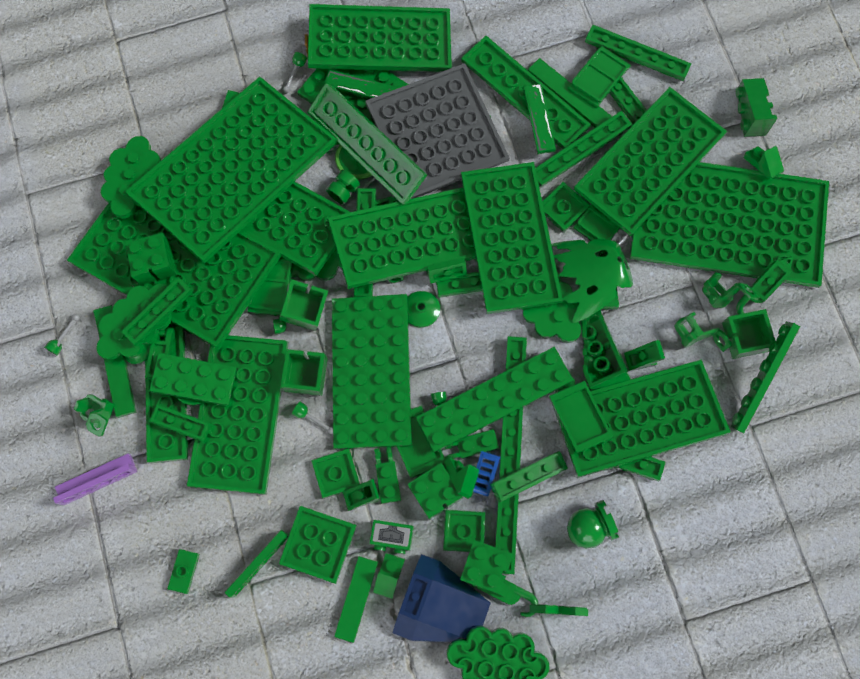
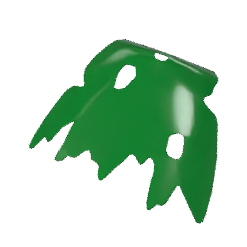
[551,239,633,323]

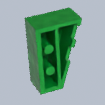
[736,78,778,137]

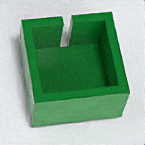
[126,233,177,285]
[279,279,328,331]
[722,309,776,359]
[280,349,328,396]
[407,463,463,520]
[460,540,513,594]

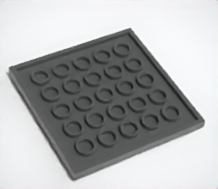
[365,63,510,199]

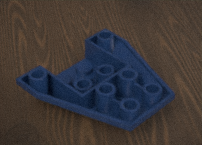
[392,554,491,642]

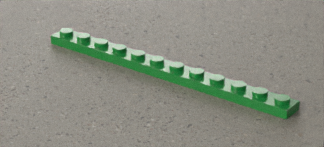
[495,336,527,574]

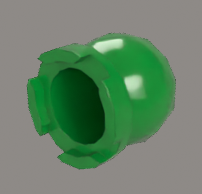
[567,500,619,549]

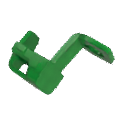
[702,272,760,308]
[674,312,732,352]
[74,394,114,437]

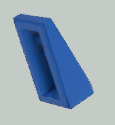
[473,451,500,496]

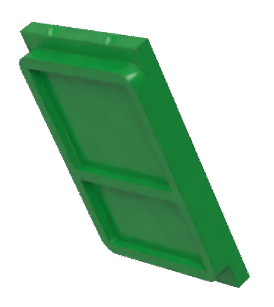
[568,46,631,108]
[574,204,620,241]
[247,257,293,316]
[549,381,613,453]
[397,405,446,478]

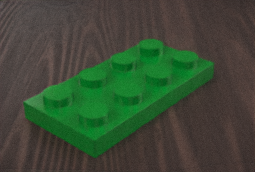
[149,353,237,406]

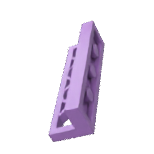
[53,453,137,505]

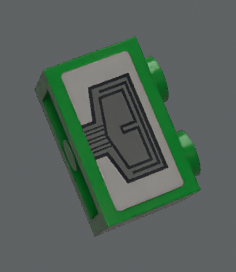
[370,520,414,554]

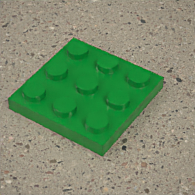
[279,506,357,584]

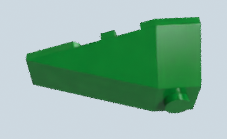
[582,310,631,389]

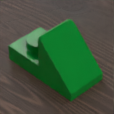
[743,146,784,179]
[624,340,665,371]
[444,457,479,499]
[343,479,379,511]
[373,553,405,599]

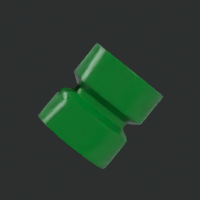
[326,169,360,205]

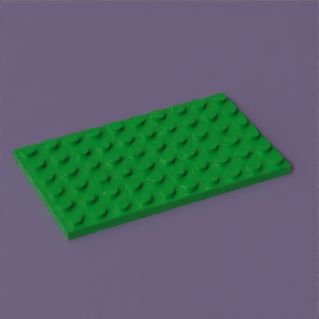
[125,76,337,264]
[630,162,829,288]
[67,203,281,349]

